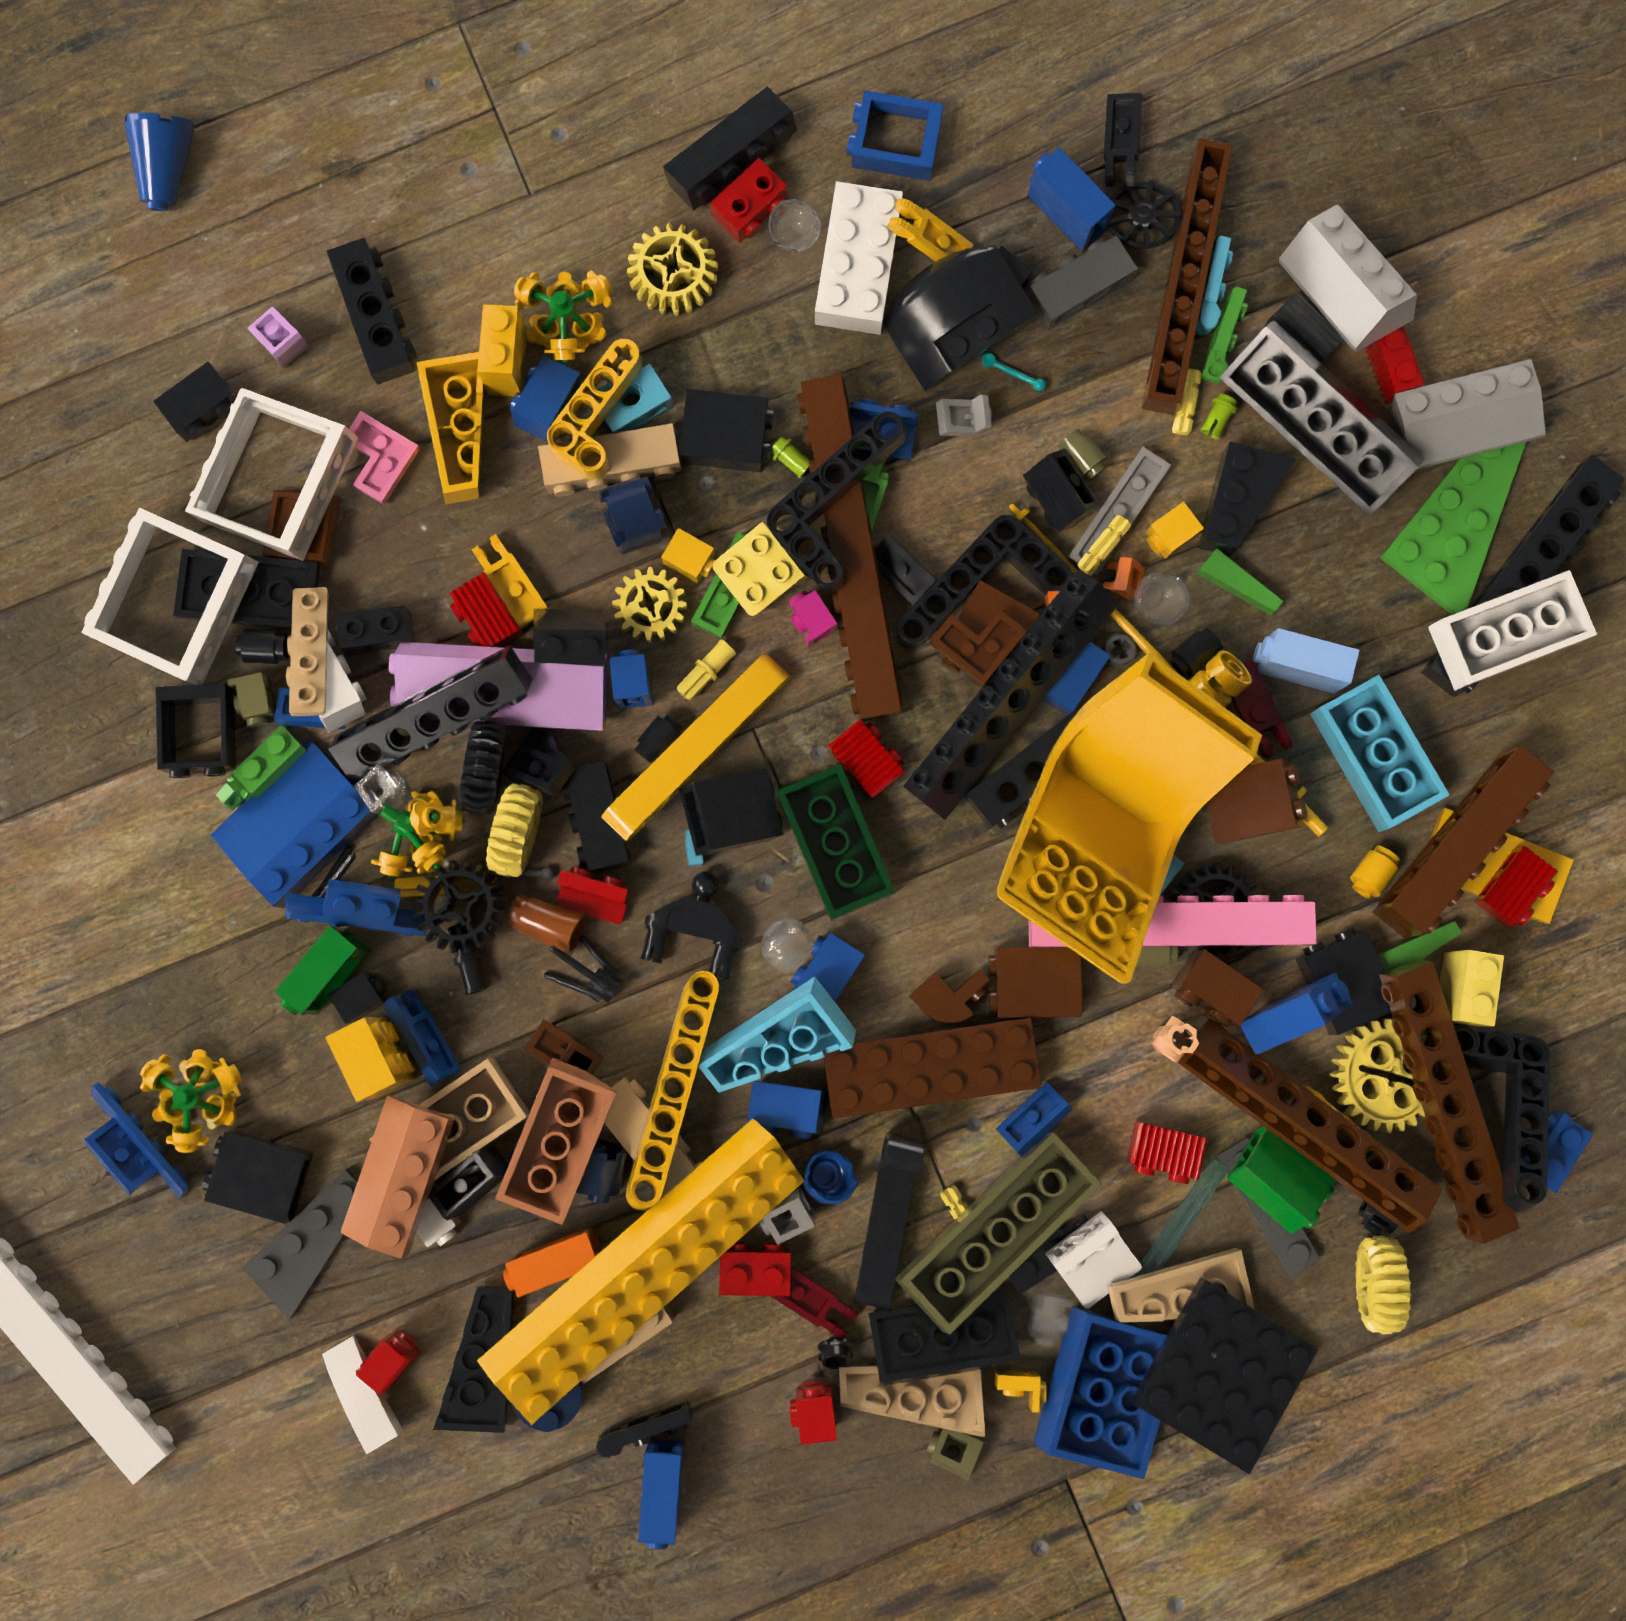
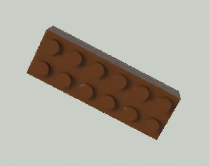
[1372,745,1554,938]
[823,1018,1042,1119]

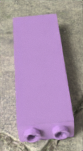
[389,642,607,731]

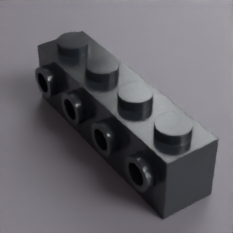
[663,86,797,211]

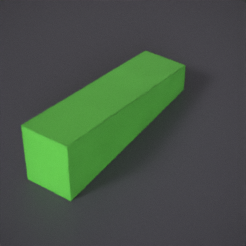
[1196,548,1283,616]
[1378,921,1462,972]

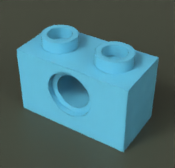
[598,364,673,434]

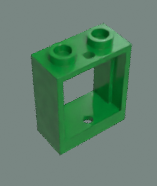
[274,926,371,1016]

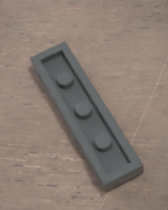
[1216,1137,1321,1278]

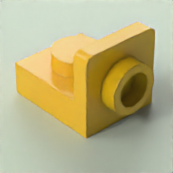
[994,1369,1046,1413]

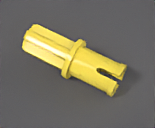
[677,639,736,701]

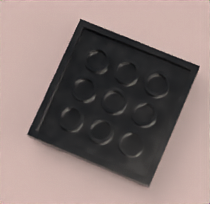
[1130,1277,1318,1474]

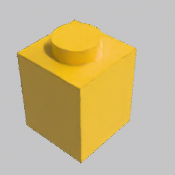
[1145,501,1204,559]
[661,528,715,584]

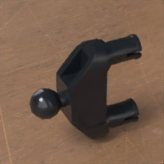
[640,872,743,980]

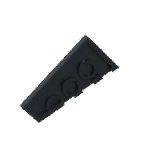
[433,1285,514,1433]

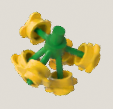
[514,270,612,363]
[371,790,465,877]
[140,1049,243,1153]

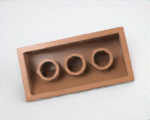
[495,1058,617,1225]
[340,1095,456,1259]

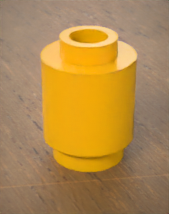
[1350,845,1400,898]

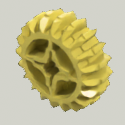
[627,223,718,316]
[486,783,543,877]
[1355,1236,1411,1334]

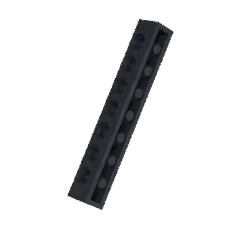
[1421,455,1625,697]
[903,569,1120,820]

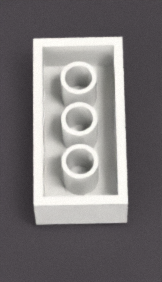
[815,181,903,335]
[1428,570,1597,691]

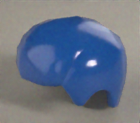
[802,1150,858,1204]

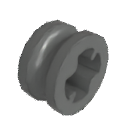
[1103,634,1136,667]

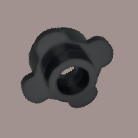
[817,1337,853,1369]

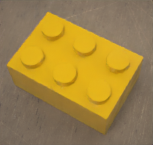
[325,1017,416,1102]

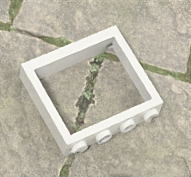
[185,388,359,561]
[81,508,259,685]

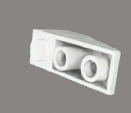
[318,630,367,733]

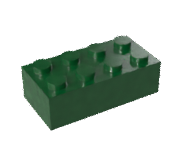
[776,764,895,921]

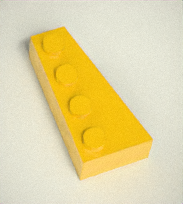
[417,352,484,505]

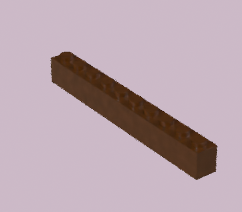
[797,374,904,721]

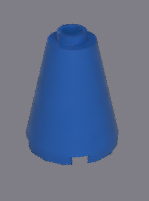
[124,113,194,211]

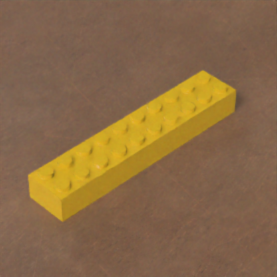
[477,1119,804,1425]

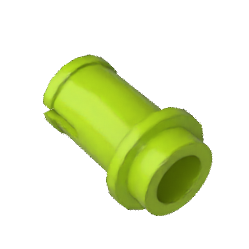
[1200,393,1237,440]
[770,436,810,479]

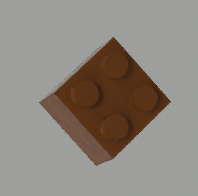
[1170,950,1264,1027]

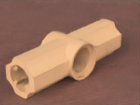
[1152,1016,1199,1063]

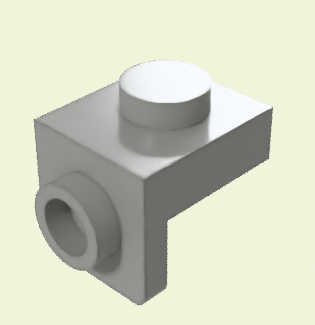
[936,395,992,437]

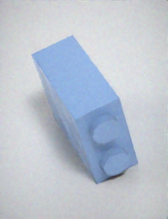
[1253,628,1359,694]

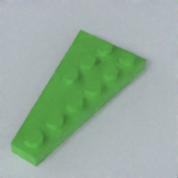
[1380,442,1526,615]

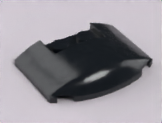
[882,245,1039,391]

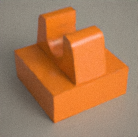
[1103,557,1145,600]

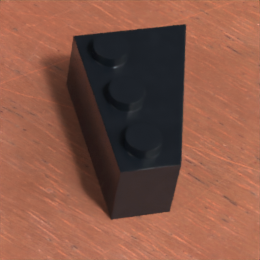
[1197,442,1296,557]

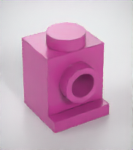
[788,590,837,648]

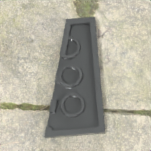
[242,1169,358,1320]

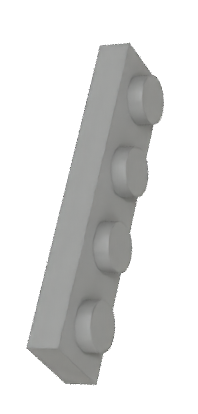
[1067,447,1171,578]

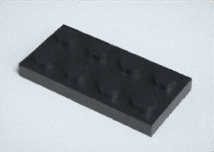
[173,549,321,630]
[868,1290,1021,1386]

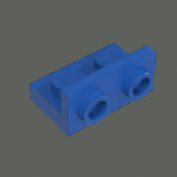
[850,399,919,461]
[1520,1111,1593,1193]

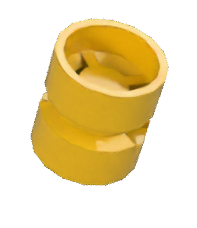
[1189,650,1252,708]

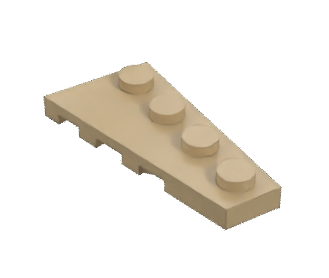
[1107,1248,1255,1323]
[839,1366,985,1437]

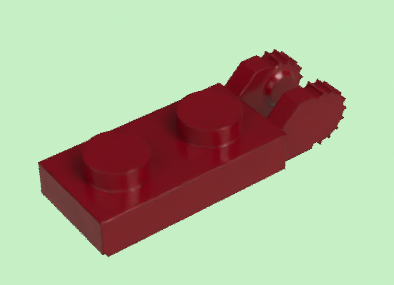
[1231,660,1293,759]
[770,1266,859,1339]

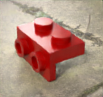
[556,867,631,925]
[719,1242,791,1296]

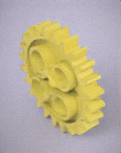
[1330,1019,1438,1133]

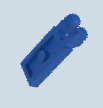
[384,989,461,1087]

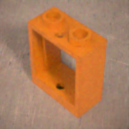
[503,1226,602,1298]

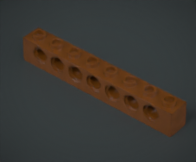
[1141,138,1233,415]
[1379,961,1520,1244]
[1178,1018,1443,1233]

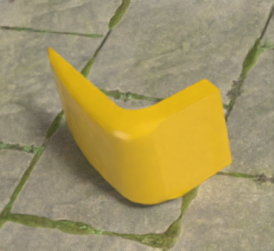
[997,653,1262,984]

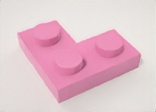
[349,411,420,505]

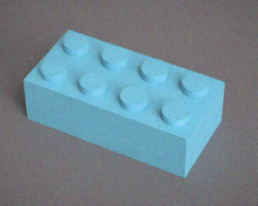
[1310,675,1449,832]

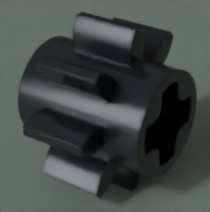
[1358,1200,1398,1236]

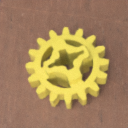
[612,567,687,643]

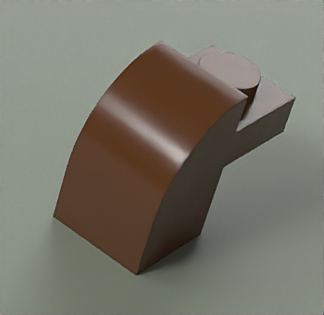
[909,969,990,1023]
[525,1018,603,1075]

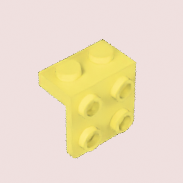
[713,522,811,616]

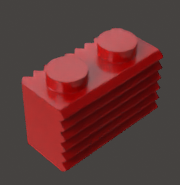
[1365,325,1426,405]
[449,572,524,648]
[828,719,904,801]
[1474,846,1558,928]
[1126,1121,1208,1184]
[355,1330,421,1396]

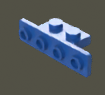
[285,879,427,936]
[84,1082,189,1199]

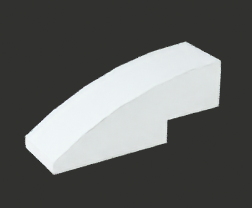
[322,1335,403,1454]

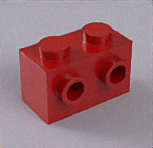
[710,158,787,243]
[790,1380,837,1445]

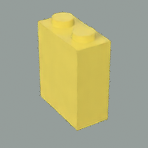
[1439,950,1504,1027]

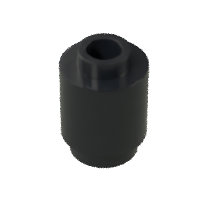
[1171,628,1223,677]
[235,629,289,664]
[634,715,683,764]

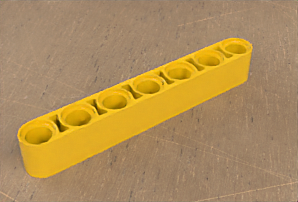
[601,653,791,841]
[626,971,719,1210]

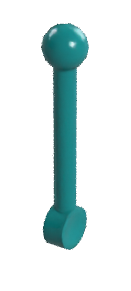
[982,353,1046,392]

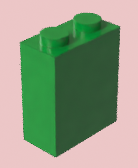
[1227,1125,1335,1234]

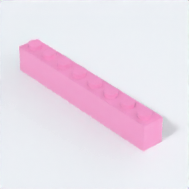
[1028,895,1316,947]

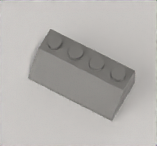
[1279,204,1417,353]
[1391,359,1546,469]

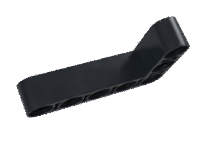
[767,411,907,592]
[897,514,1072,649]
[1454,1025,1550,1212]
[854,1132,924,1310]

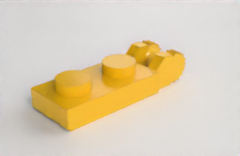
[888,198,973,262]
[471,534,548,630]

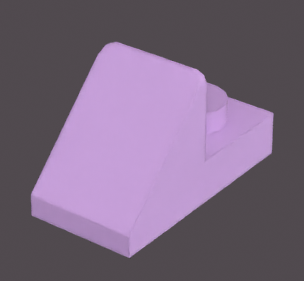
[247,306,308,368]

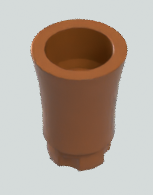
[507,894,587,956]

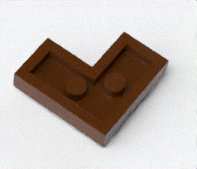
[929,610,1027,686]

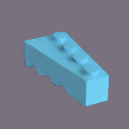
[698,977,856,1093]

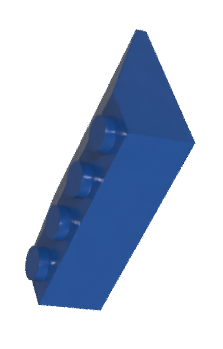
[211,739,381,908]
[1033,1305,1167,1479]

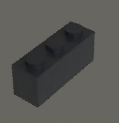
[561,761,631,873]

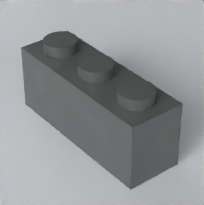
[1027,235,1138,330]

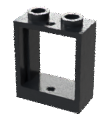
[156,683,236,778]

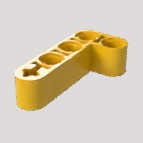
[547,339,642,480]

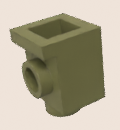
[227,672,276,728]
[926,1429,984,1482]

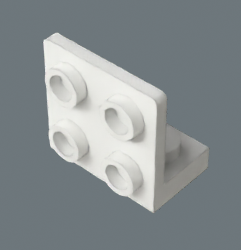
[1045,1211,1142,1309]

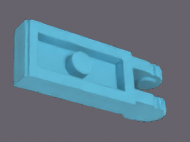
[1195,235,1233,336]

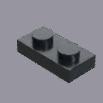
[875,534,938,606]

